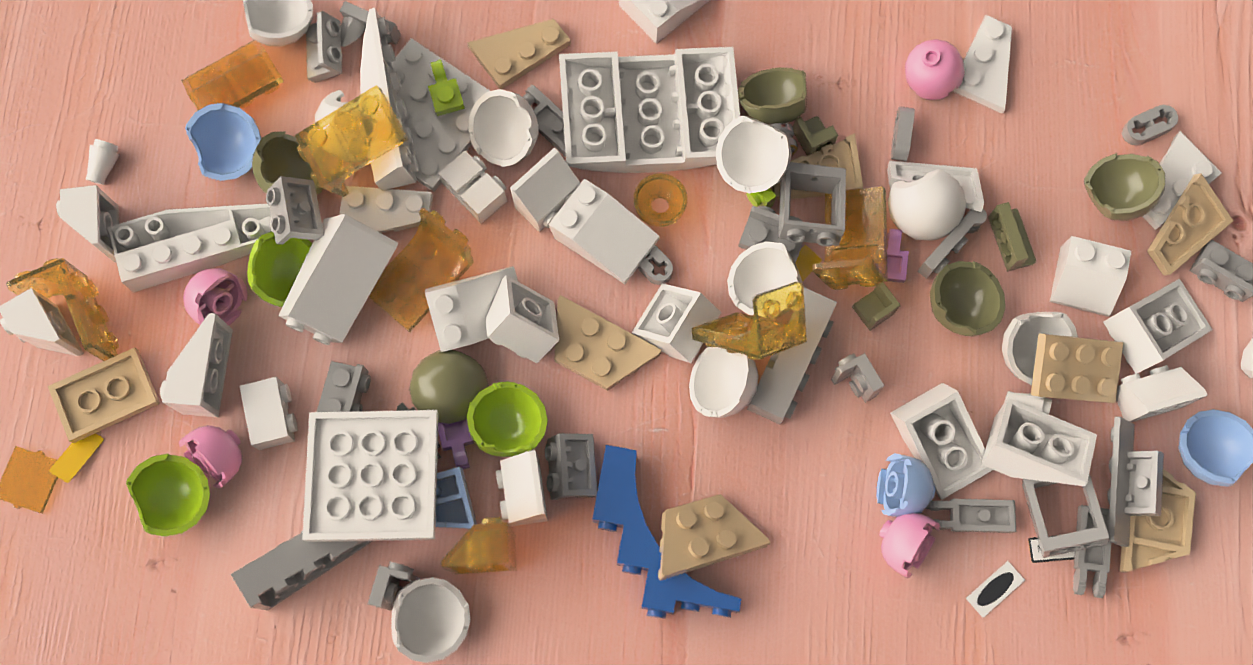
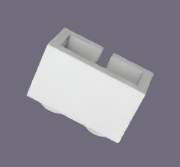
[439,150,507,224]
[240,377,298,450]

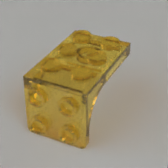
[295,85,409,197]
[812,186,888,290]
[368,208,474,333]
[6,258,119,361]
[692,282,807,360]

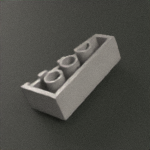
[747,287,837,425]
[231,530,373,611]

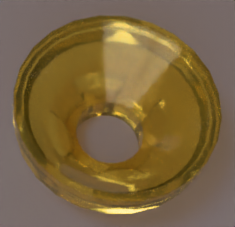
[633,173,687,227]

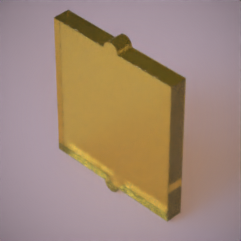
[0,446,58,514]

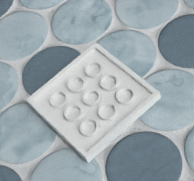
[357,38,490,192]
[302,410,439,542]

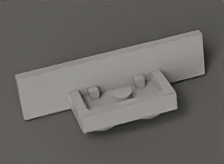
[1106,417,1164,547]

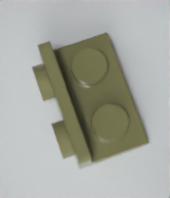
[988,202,1036,271]

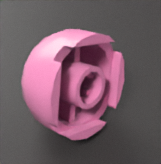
[905,39,965,100]
[183,268,248,325]
[179,425,242,488]
[879,513,940,578]

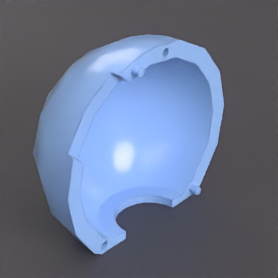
[185,103,261,181]
[1178,409,1253,487]

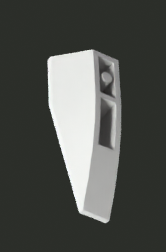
[361,8,419,191]
[108,204,272,293]

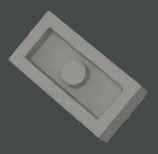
[340,1,401,47]

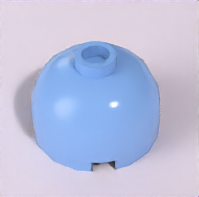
[876,453,935,517]

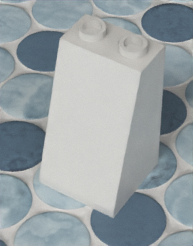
[278,214,398,345]

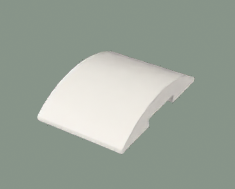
[559,47,740,173]

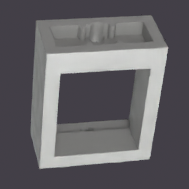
[778,162,846,246]
[1022,473,1109,558]

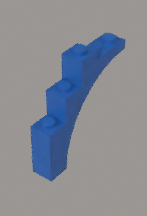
[592,445,741,619]

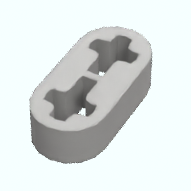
[1122,105,1178,146]
[891,106,915,161]
[638,245,673,285]

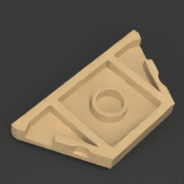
[554,295,661,391]
[1119,469,1196,572]
[658,494,770,581]

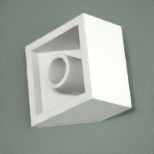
[510,148,580,232]
[56,185,119,262]
[1050,236,1132,317]
[486,275,559,363]
[632,283,722,363]
[0,288,84,357]
[1116,365,1208,422]
[496,450,548,527]

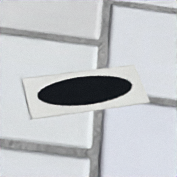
[966,561,1025,618]

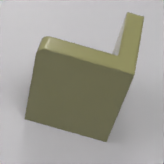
[793,116,838,156]
[852,282,900,331]

